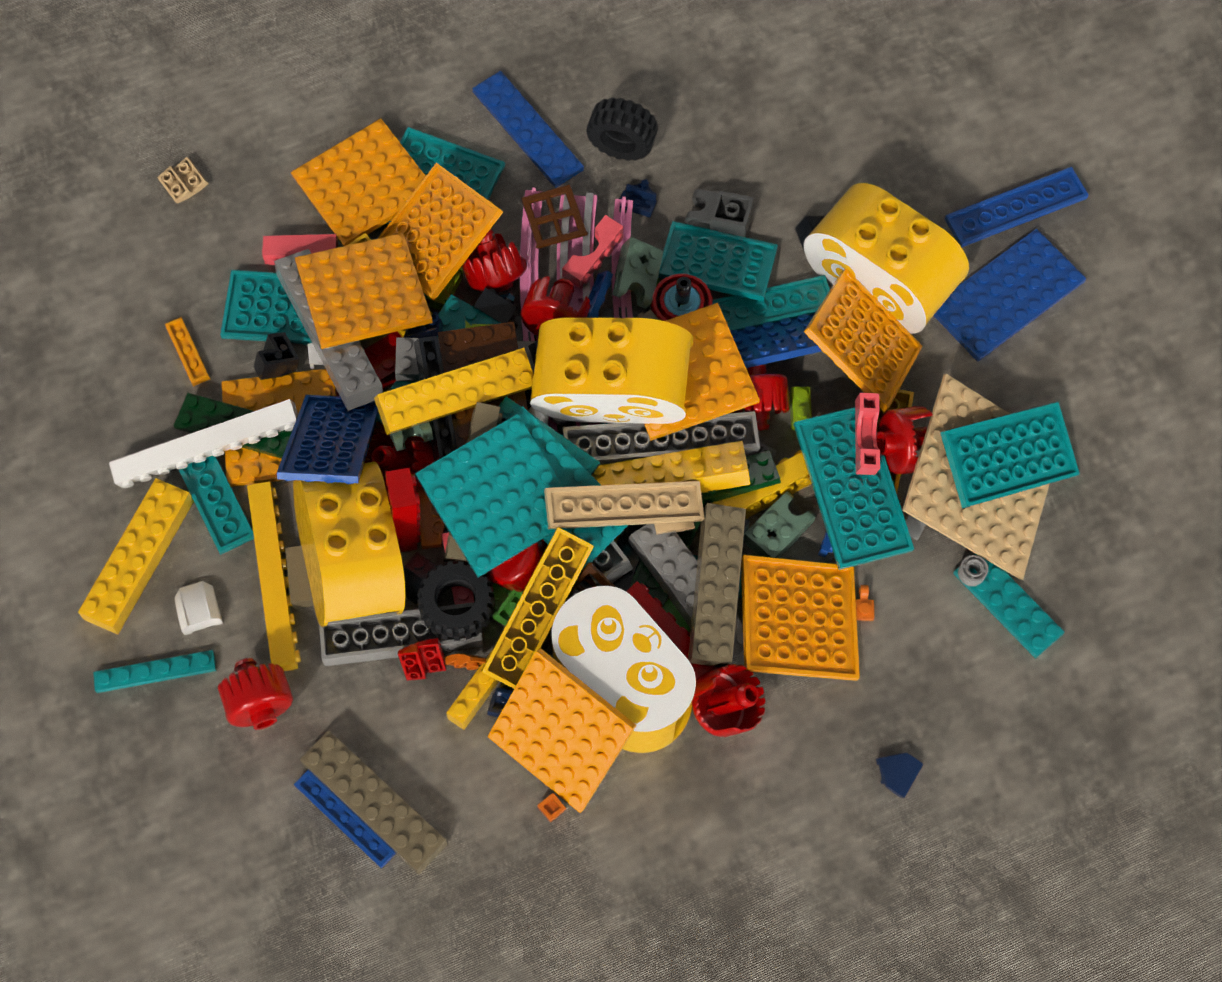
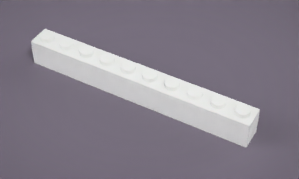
[109,399,298,488]

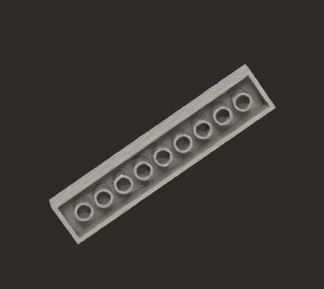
[274,249,383,411]
[563,411,760,465]

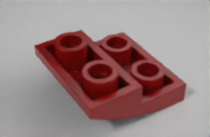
[398,638,447,681]

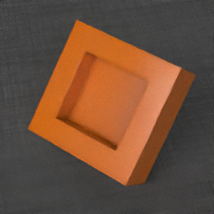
[537,793,566,823]

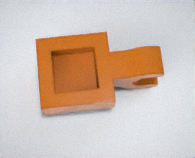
[856,585,874,621]

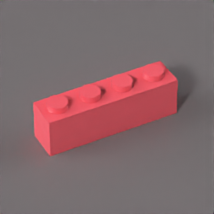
[262,234,338,265]

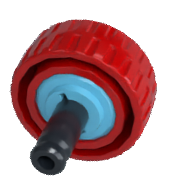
[651,274,713,321]

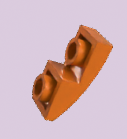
[445,654,486,670]

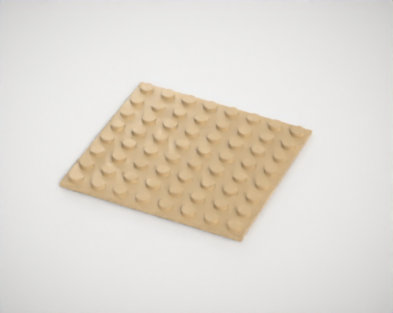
[902,374,1050,580]

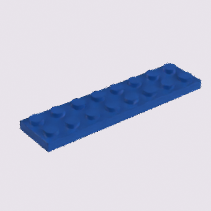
[472,71,584,188]
[944,167,1089,248]

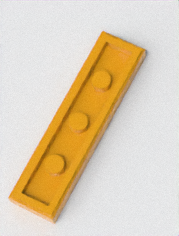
[165,317,210,387]

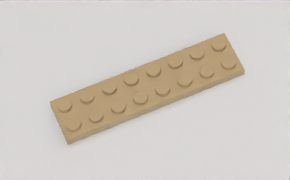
[544,481,705,529]

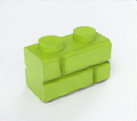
[789,387,812,430]

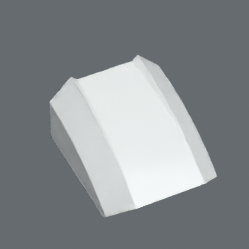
[174,581,223,635]

